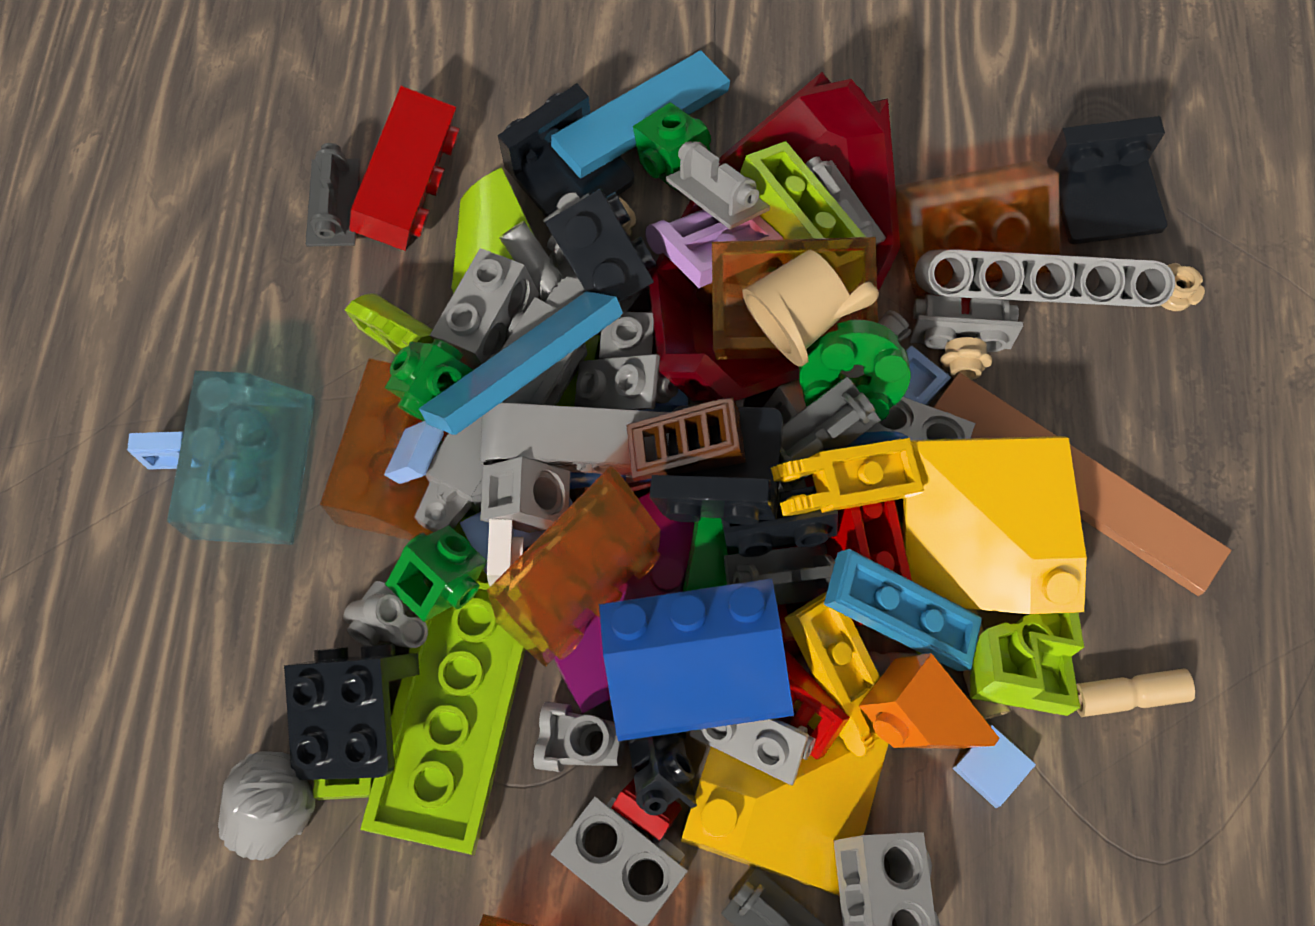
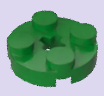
[799,320,911,422]

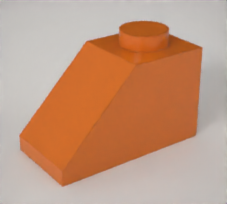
[859,653,1000,749]

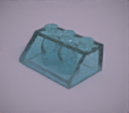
[167,370,315,545]

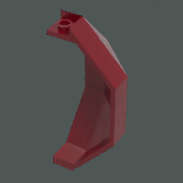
[649,72,901,403]

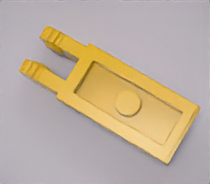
[771,438,925,517]
[785,592,881,758]

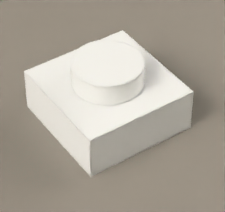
[487,519,524,587]

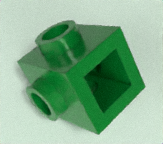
[633,102,711,190]
[385,339,473,421]
[385,525,487,622]

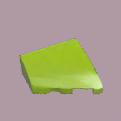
[451,167,533,294]
[345,293,434,355]
[970,612,1085,716]

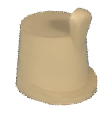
[742,250,879,367]

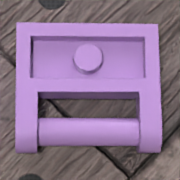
[646,209,783,288]

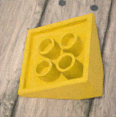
[902,436,1087,614]
[681,700,888,897]

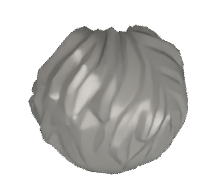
[218,751,316,861]

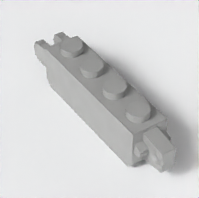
[415,276,587,532]

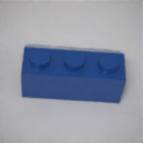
[599,579,794,741]

